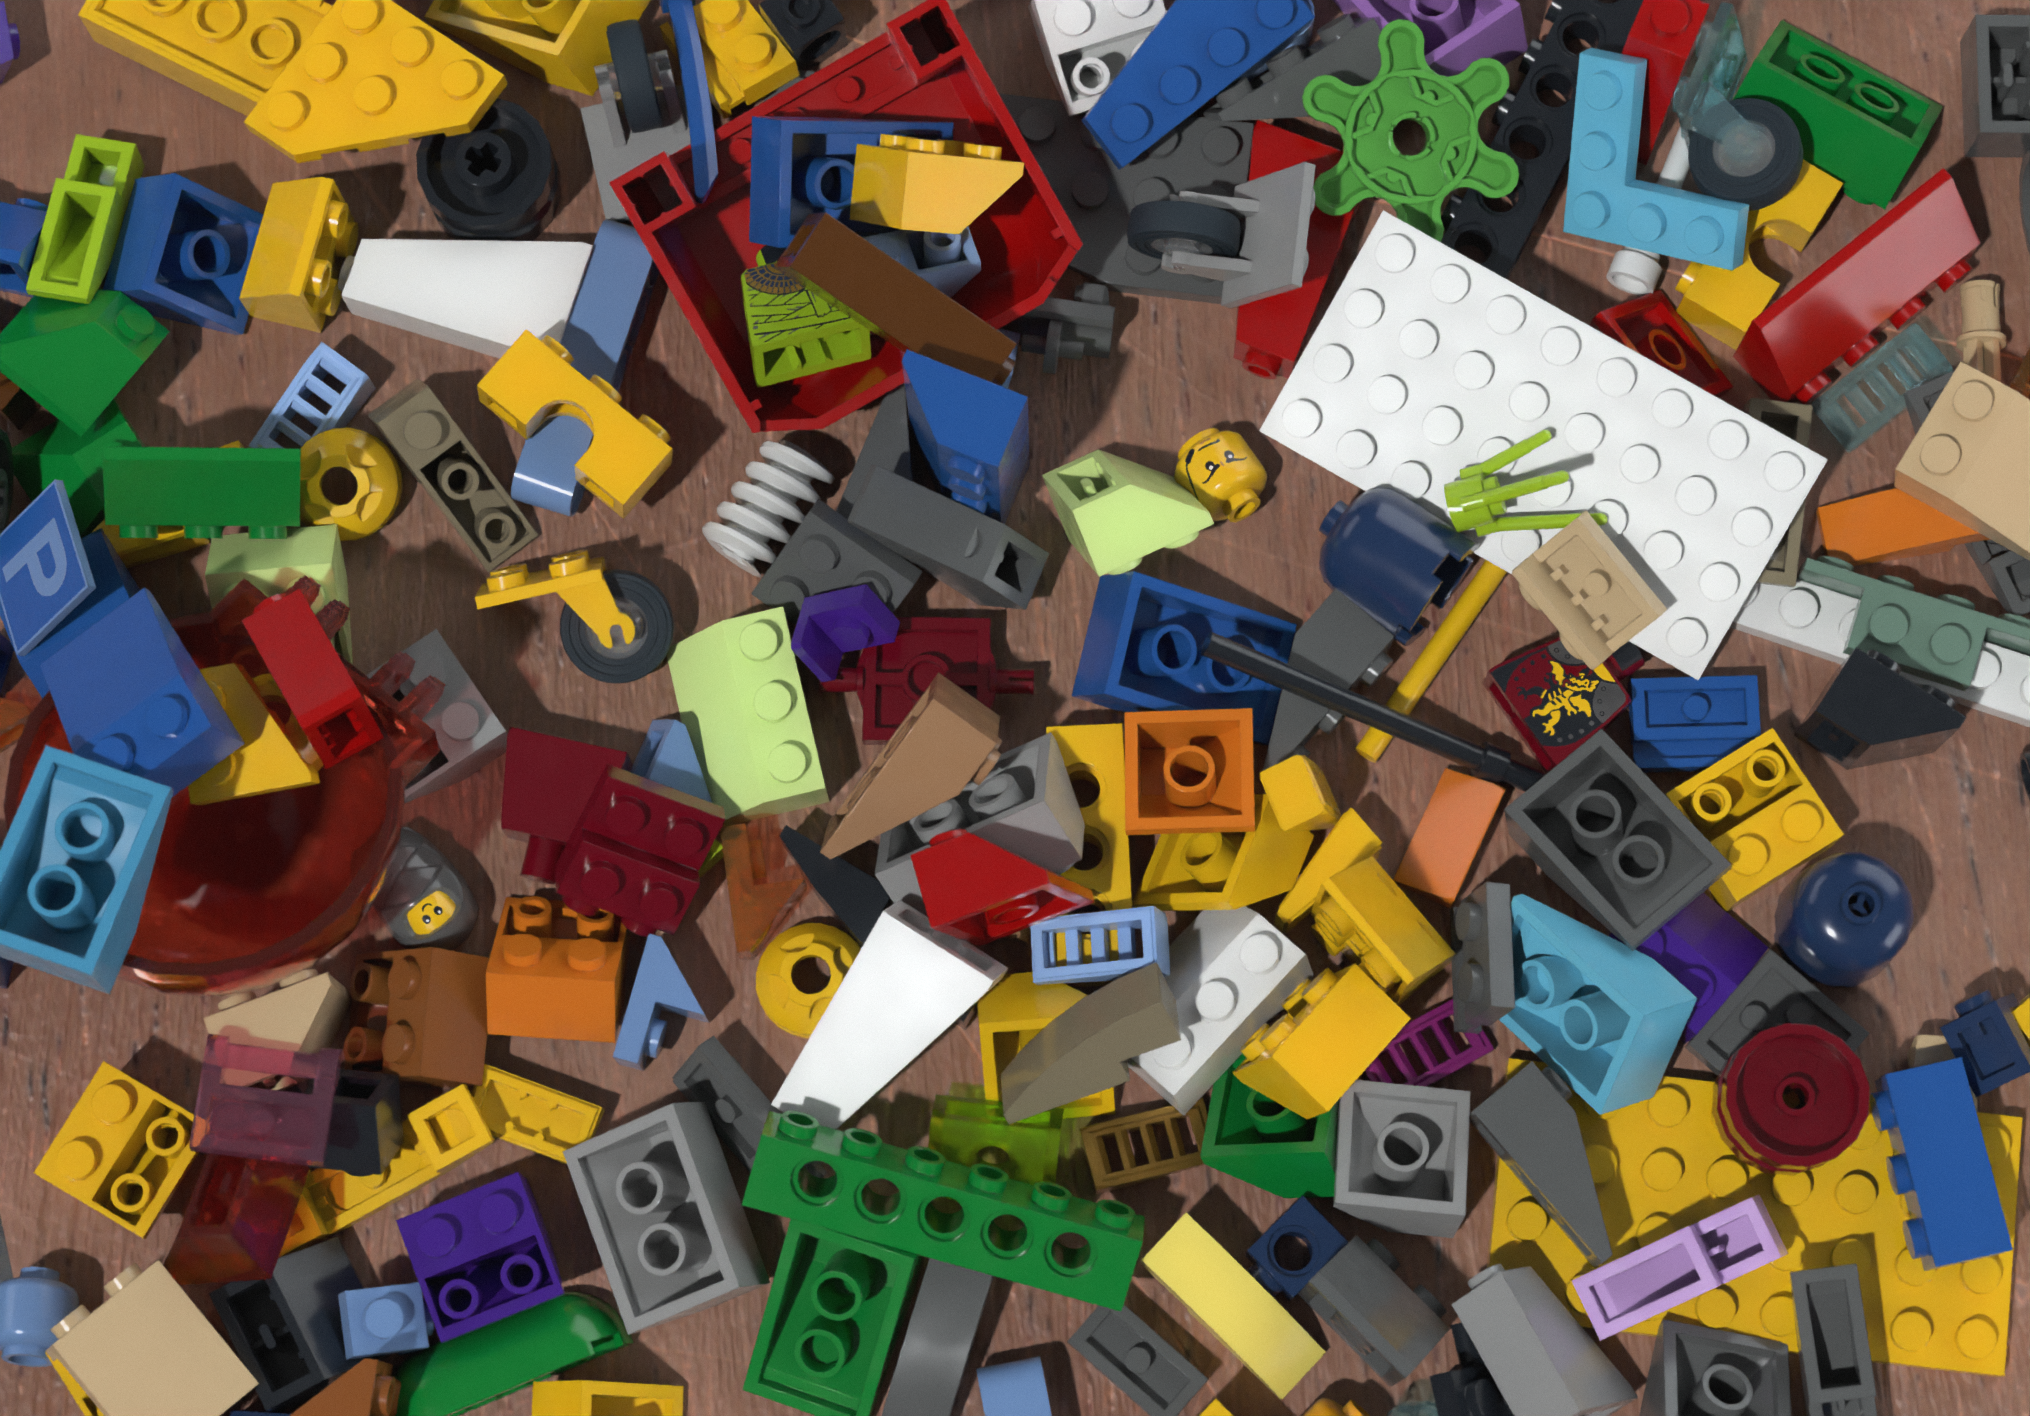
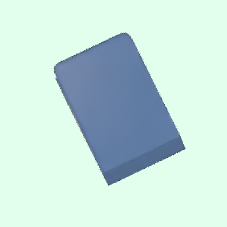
[613,933,710,1071]

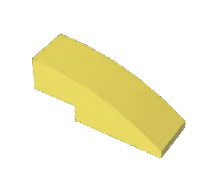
[1140,1213,1326,1400]

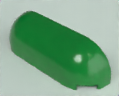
[393,1291,634,1416]

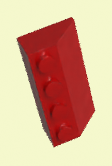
[1733,168,1980,405]

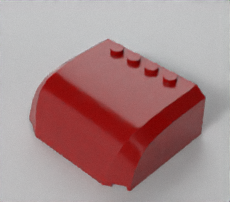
[609,0,1083,433]

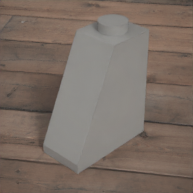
[1451,1264,1638,1416]

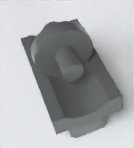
[1001,282,1115,374]

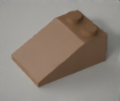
[820,672,1002,860]

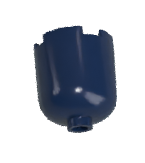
[1319,488,1479,646]
[1774,852,1914,988]

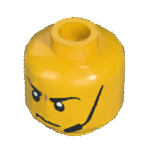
[1174,428,1267,523]

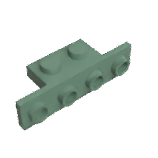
[1797,556,2030,691]

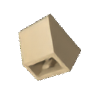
[203,969,352,1103]

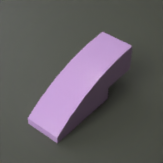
[1572,1194,1788,1341]

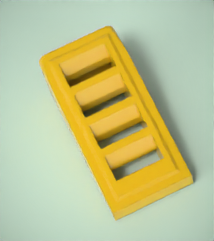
[1259,755,1341,832]
[1274,807,1382,934]

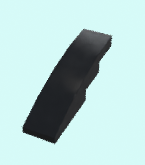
[779,825,978,1030]

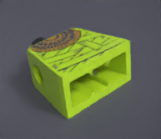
[741,245,871,388]

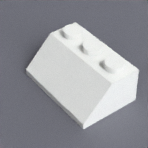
[1127,906,1314,1116]

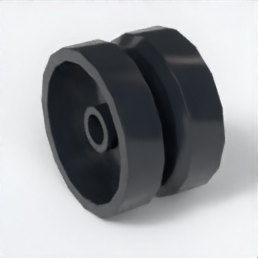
[416,98,561,241]

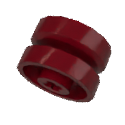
[1712,1023,1870,1176]

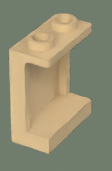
[45,1260,259,1416]

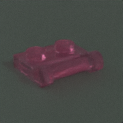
[189,1034,342,1167]

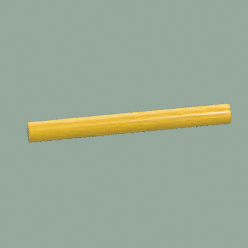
[1355,560,1507,763]

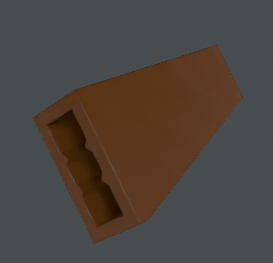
[774,212,1017,386]

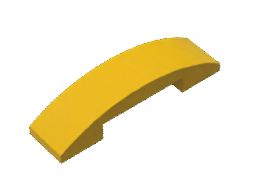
[238,1084,495,1263]

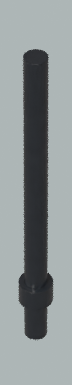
[1201,632,1546,792]

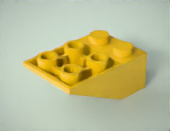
[1310,856,1456,1006]

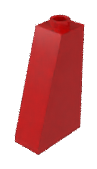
[1233,120,1362,380]

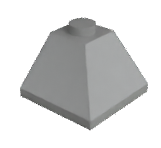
[1333,1080,1471,1238]

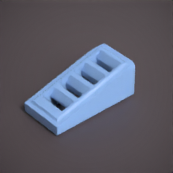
[249,342,376,448]
[1030,906,1170,985]

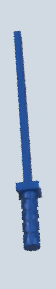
[660,0,718,203]

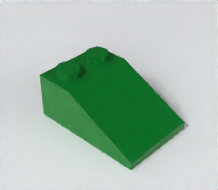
[742,1219,925,1416]

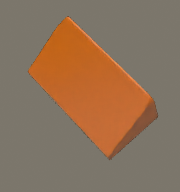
[1393,768,1506,909]

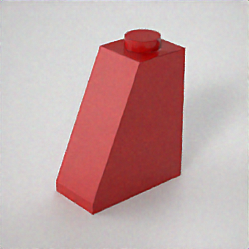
[1622,0,1710,165]
[241,589,384,770]

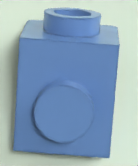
[338,1282,434,1360]

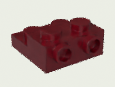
[554,764,726,937]

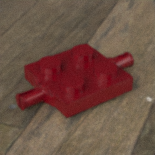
[819,617,1034,745]

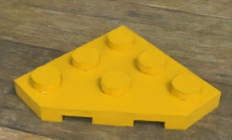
[244,0,508,163]

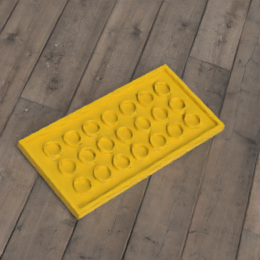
[1487,1058,2023,1377]

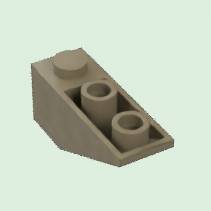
[368,378,538,572]

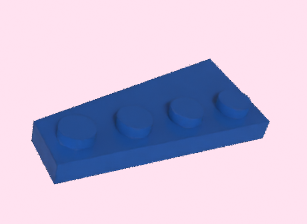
[1081,0,1315,169]

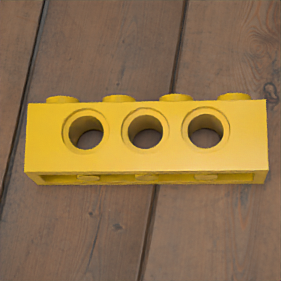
[1046,723,1132,987]

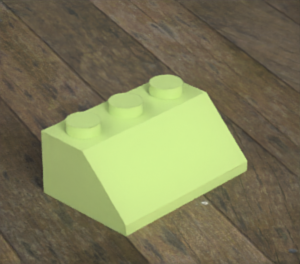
[667,606,830,828]

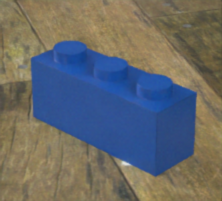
[1870,1057,2013,1271]

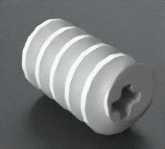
[702,439,835,578]

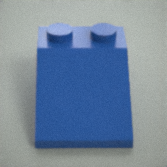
[749,116,954,248]
[1071,571,1297,745]
[40,587,245,797]

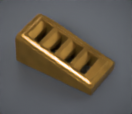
[1079,1098,1208,1195]

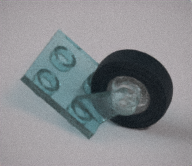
[1673,1,1803,211]

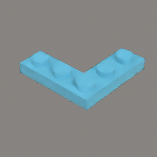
[1563,48,1749,271]

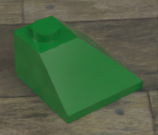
[0,290,170,437]
[12,398,145,539]
[1200,1054,1339,1198]

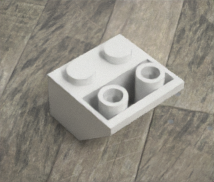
[1028,0,1166,117]

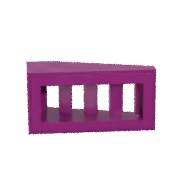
[1361,999,1494,1087]

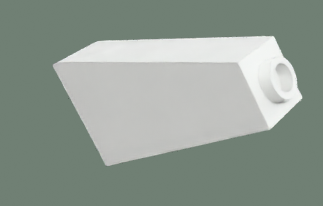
[338,239,594,359]
[771,900,1008,1129]

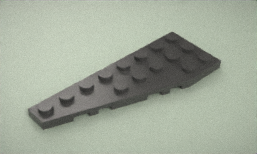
[764,70,1254,304]

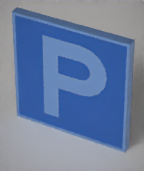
[0,479,96,656]

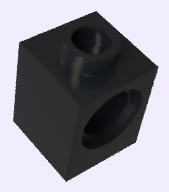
[759,0,848,71]

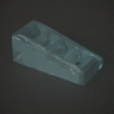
[1811,323,1953,454]

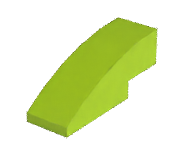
[26,134,145,304]

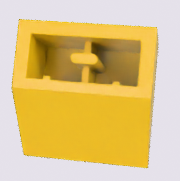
[849,134,1024,234]
[239,177,359,333]
[1665,728,1844,912]
[1233,964,1411,1119]
[33,1061,215,1240]

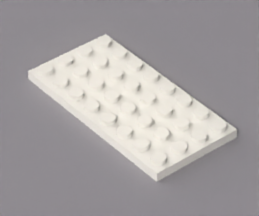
[1259,210,1828,680]

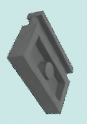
[1450,882,1515,1034]

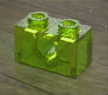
[928,1094,1064,1201]

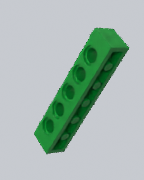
[742,1111,1145,1312]

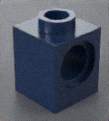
[1245,1196,1349,1301]

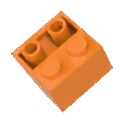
[486,896,631,1043]

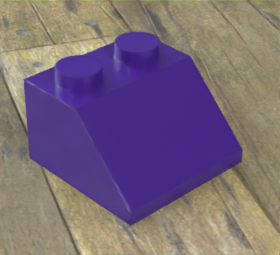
[1609,892,1768,1044]

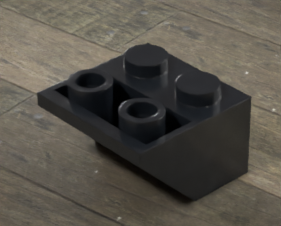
[1794,647,1967,770]
[209,1237,392,1413]

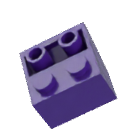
[396,1172,565,1343]

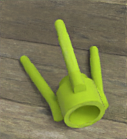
[1444,430,1608,537]

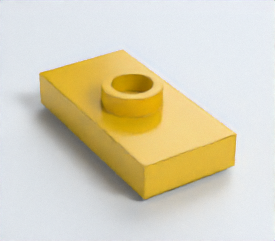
[471,1064,605,1164]

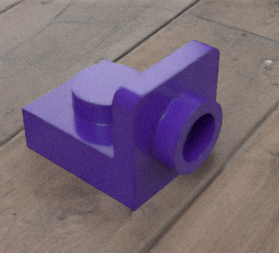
[791,584,900,682]

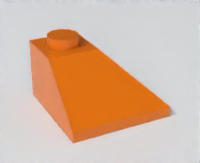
[1125,708,1255,835]

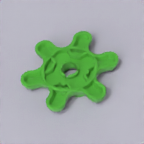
[1302,19,1519,242]

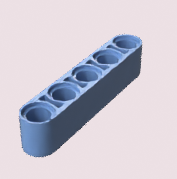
[511,219,660,517]

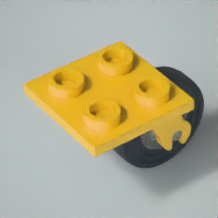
[475,549,674,684]

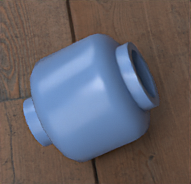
[0,1267,79,1367]

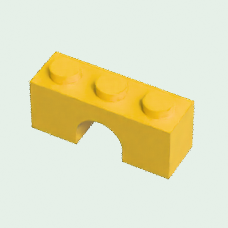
[1675,158,1843,350]
[477,329,672,519]

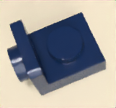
[1940,990,2030,1098]

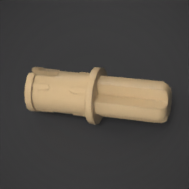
[1956,280,2006,382]

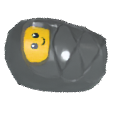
[356,827,479,951]

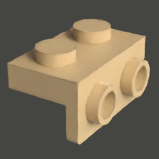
[1512,511,1667,670]

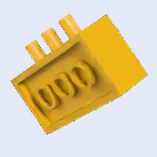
[78,0,332,116]

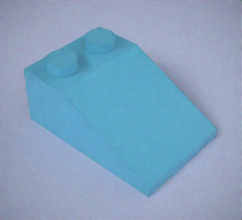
[1499,894,1697,1115]

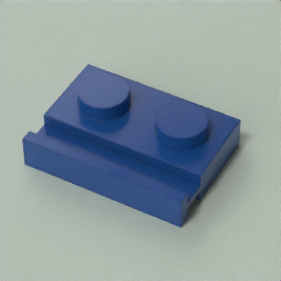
[1628,675,1761,773]

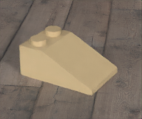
[1894,361,2030,561]

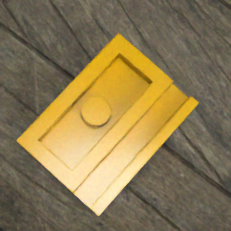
[659,0,800,119]

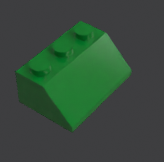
[1733,20,1943,209]
[103,446,301,539]

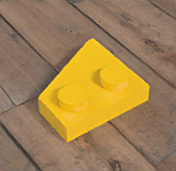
[188,663,320,805]

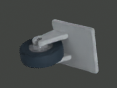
[580,19,690,223]
[1127,162,1316,308]

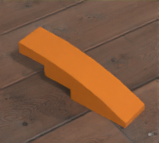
[1816,488,1991,566]

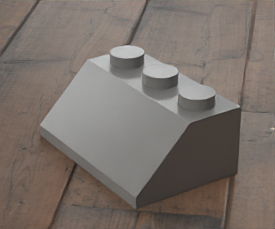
[875,732,1085,917]
[563,1102,770,1335]

